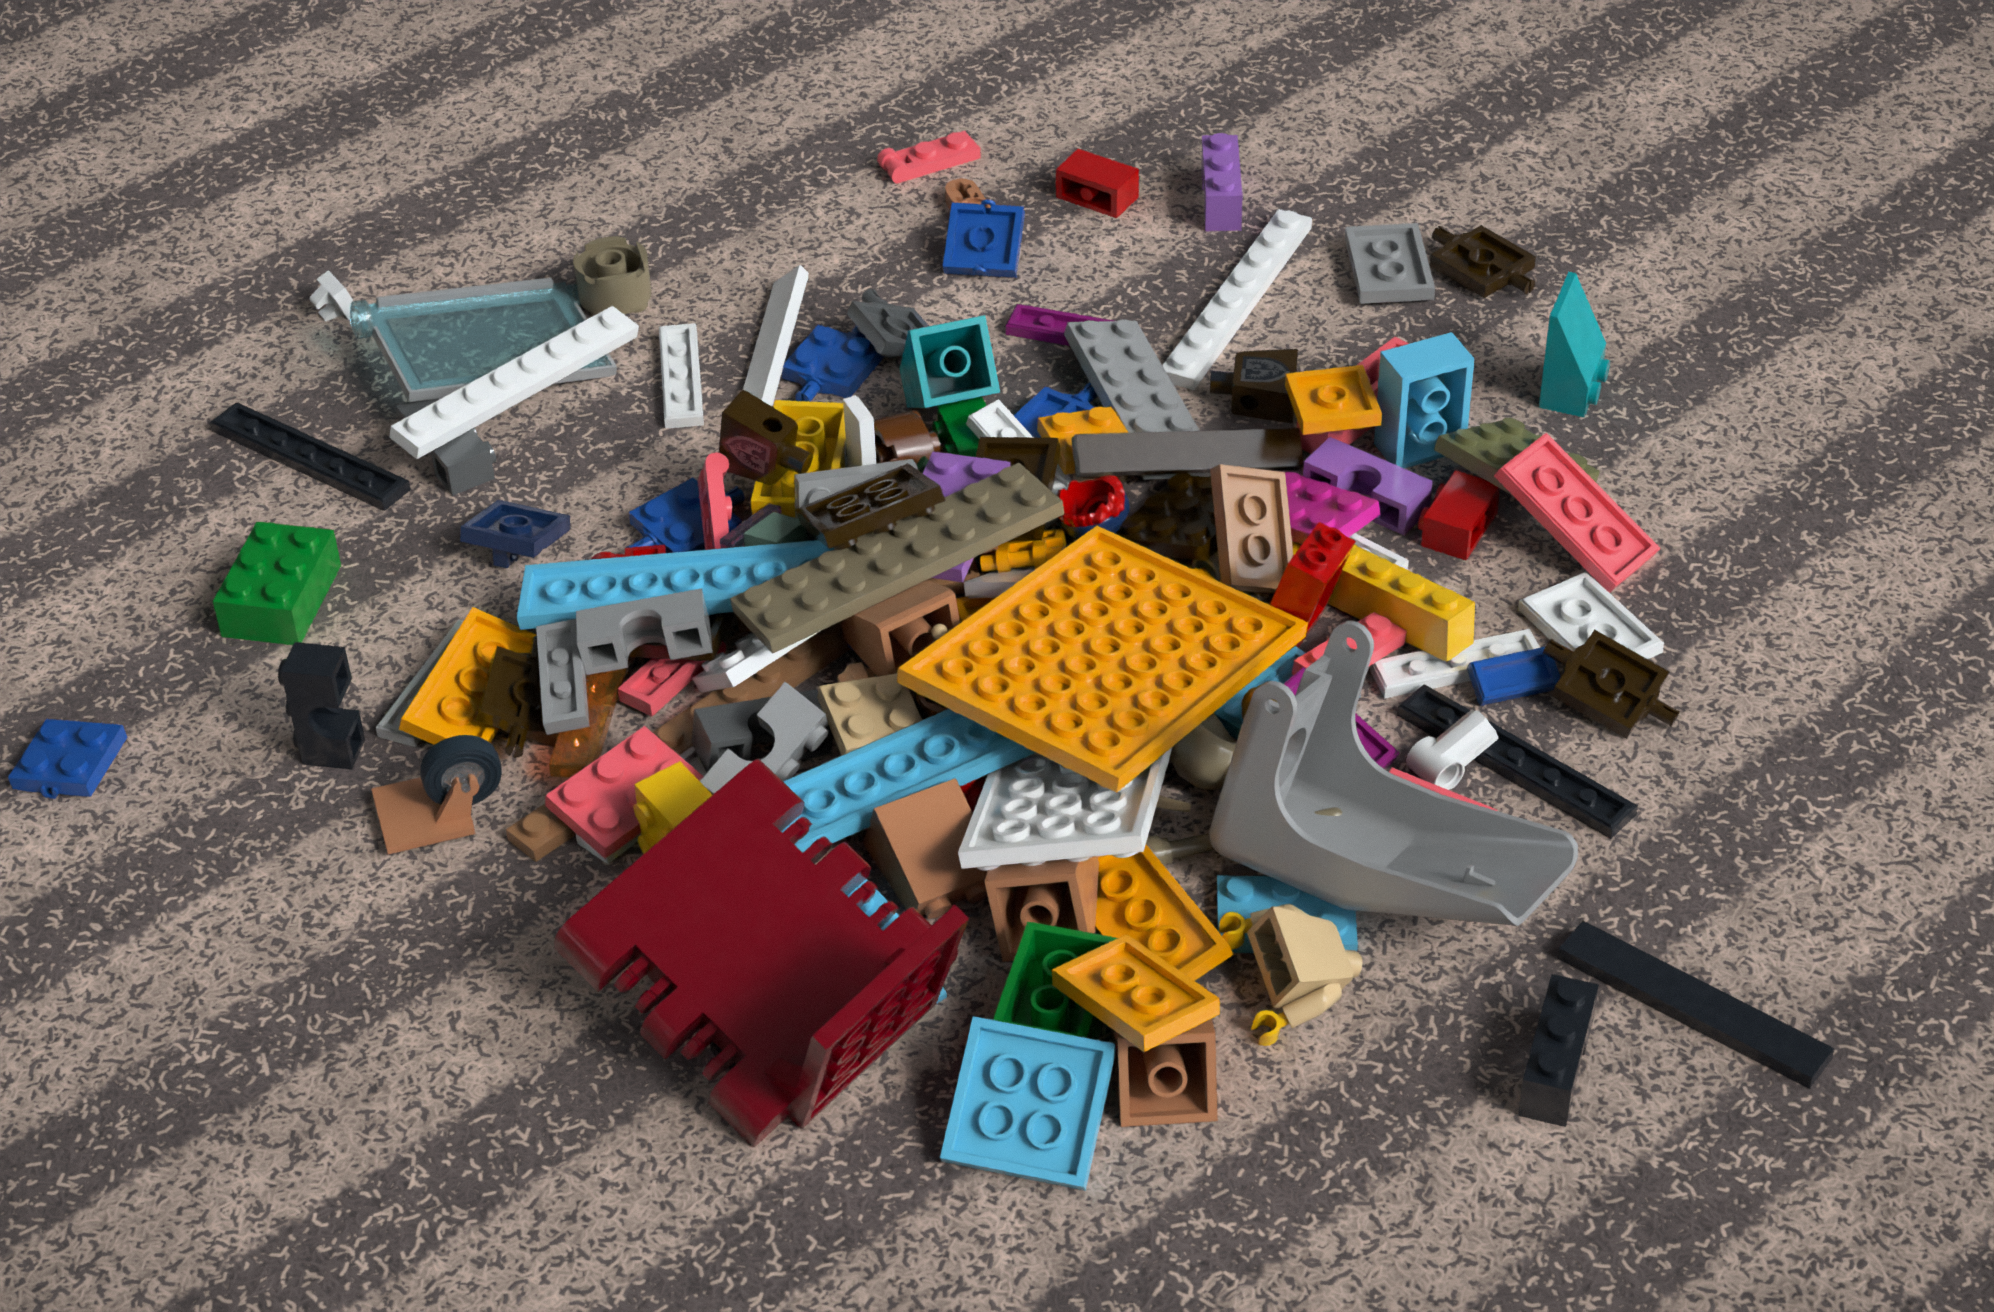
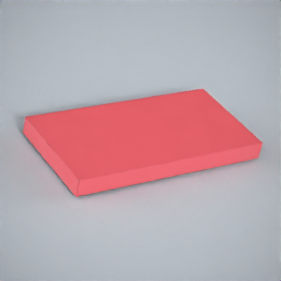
[1494,433,1661,593]

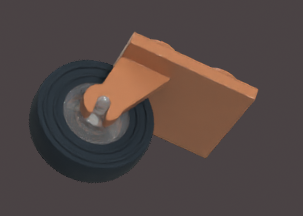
[371,735,502,854]

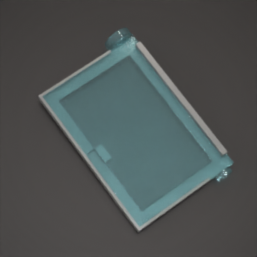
[350,278,617,402]

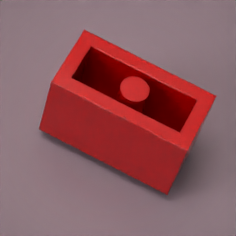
[1056,149,1139,218]
[1418,470,1500,561]

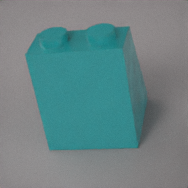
[899,315,1000,408]

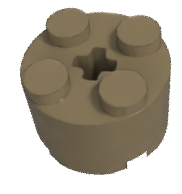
[573,236,652,317]

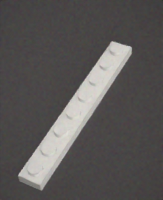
[1162,209,1312,390]
[389,306,639,459]

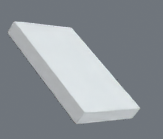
[1518,572,1664,659]

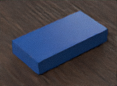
[1467,647,1561,706]

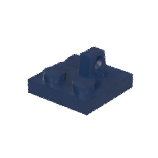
[460,500,570,568]

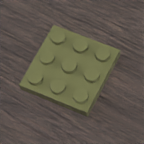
[1434,418,1600,496]

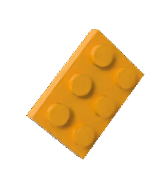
[1052,934,1220,1052]

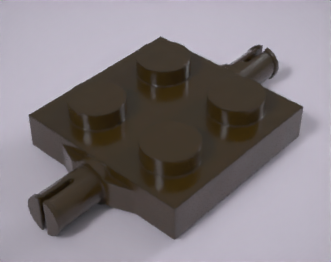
[1430,225,1536,298]
[1542,629,1681,739]
[476,636,564,758]

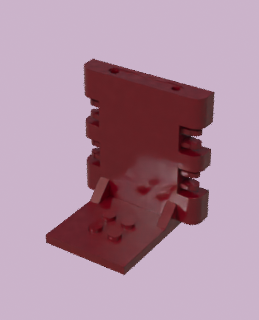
[554,759,969,1147]

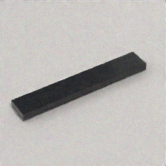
[210,402,411,511]
[1397,684,1638,839]
[1557,921,1835,1089]

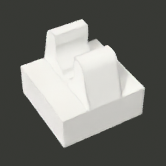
[310,270,361,321]

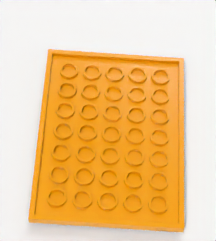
[897,526,1308,793]

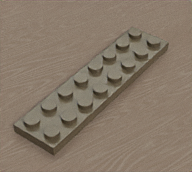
[730,463,1064,654]

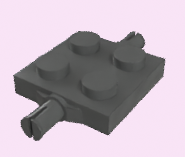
[847,289,929,358]

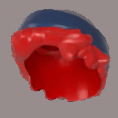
[1057,475,1130,539]

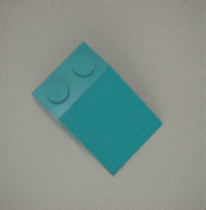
[1539,271,1610,417]

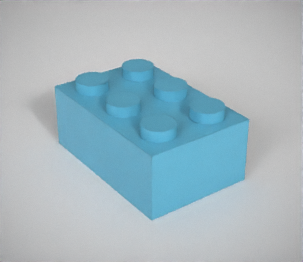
[1374,332,1475,469]

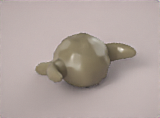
[1170,712,1237,790]

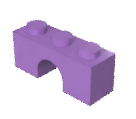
[1201,133,1242,231]
[1303,437,1432,536]

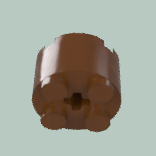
[874,410,940,465]

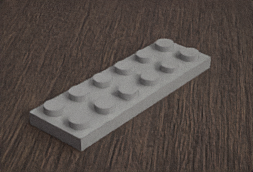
[1064,320,1211,480]

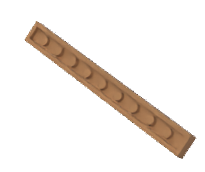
[506,621,851,862]

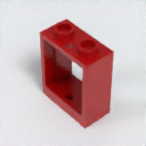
[1270,522,1356,653]

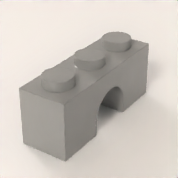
[576,588,713,675]
[700,682,828,795]

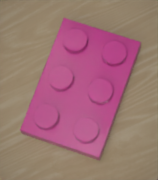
[1285,471,1380,544]

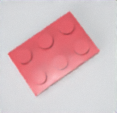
[545,726,704,859]

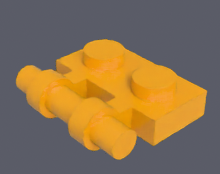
[980,528,1066,573]

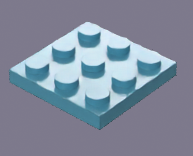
[940,1016,1117,1191]

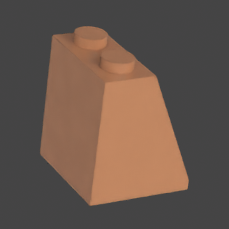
[841,580,960,676]
[863,778,988,919]
[985,856,1099,962]
[1110,984,1218,1127]

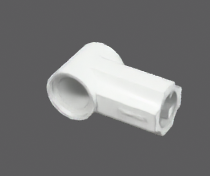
[1406,709,1499,790]

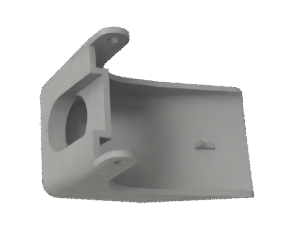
[1209,621,1578,926]

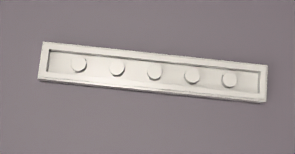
[743,265,809,406]

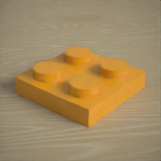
[1285,365,1382,435]
[1037,407,1129,475]

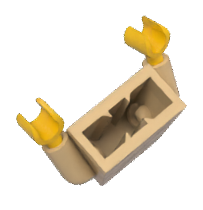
[1219,904,1362,1046]

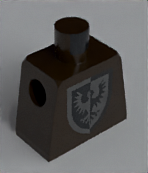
[1210,349,1298,423]
[718,390,813,485]

